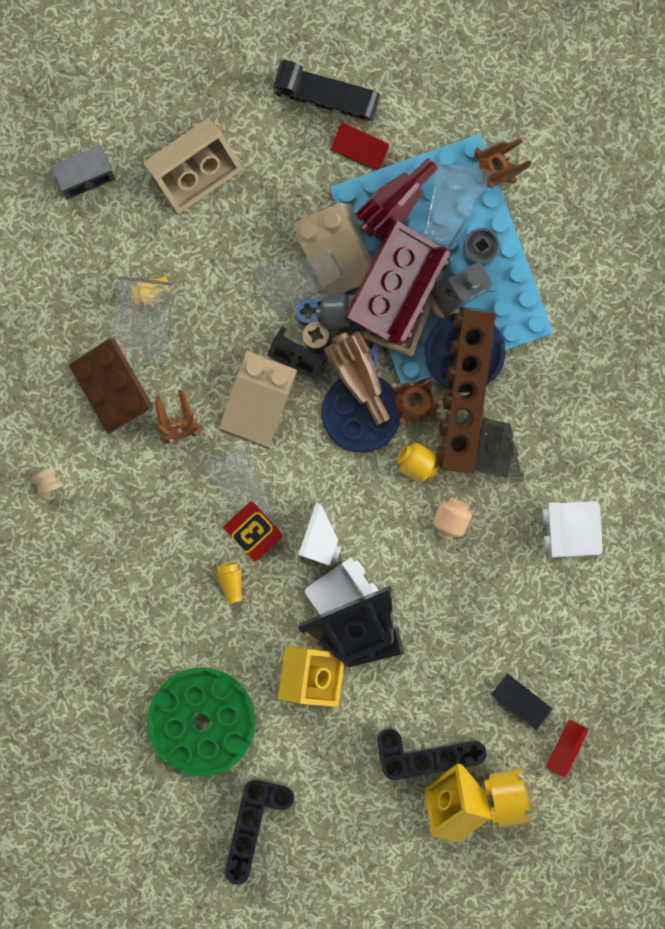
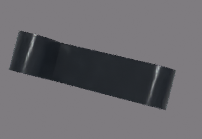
[273,60,380,121]
[377,727,487,780]
[225,778,294,885]

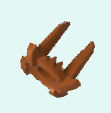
[474,139,531,188]
[391,377,441,425]
[155,389,202,444]

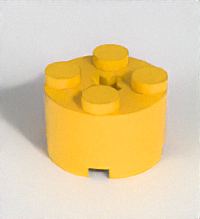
[484,768,533,828]

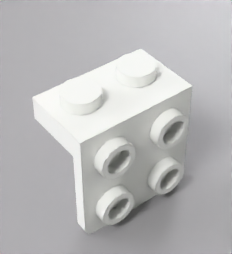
[542,501,603,558]
[304,558,378,615]

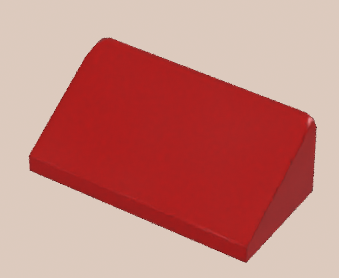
[330,122,390,171]
[546,720,589,778]

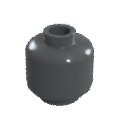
[316,293,353,330]

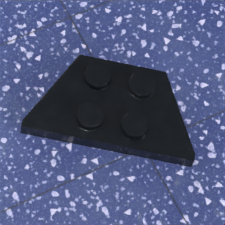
[298,586,394,664]

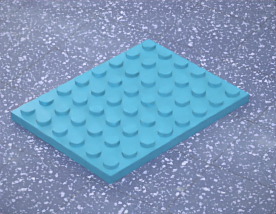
[330,134,553,385]

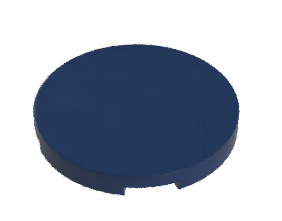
[424,312,506,393]
[321,377,402,453]

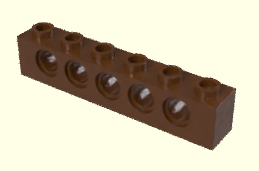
[436,306,496,474]

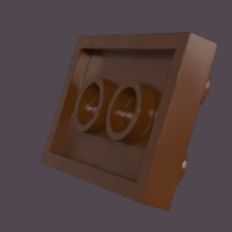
[69,338,153,434]

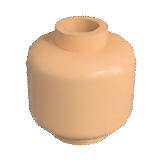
[433,498,472,540]

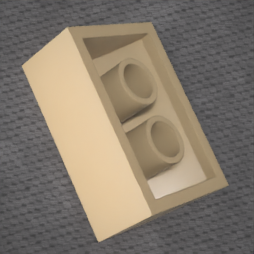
[143,117,243,214]

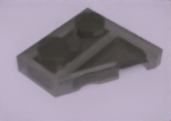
[475,418,524,481]

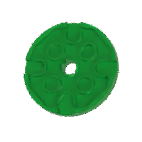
[147,667,256,777]

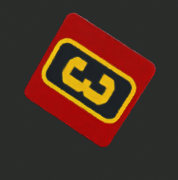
[222,501,283,563]

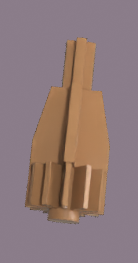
[324,331,390,425]

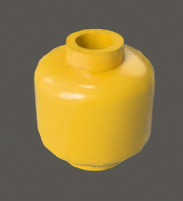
[397,443,439,482]

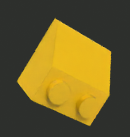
[278,645,344,707]
[424,764,491,842]

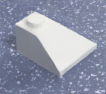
[298,503,341,566]

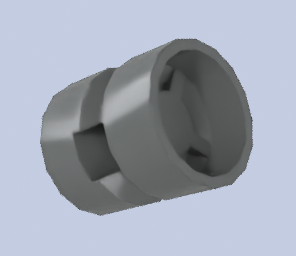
[462,228,499,268]

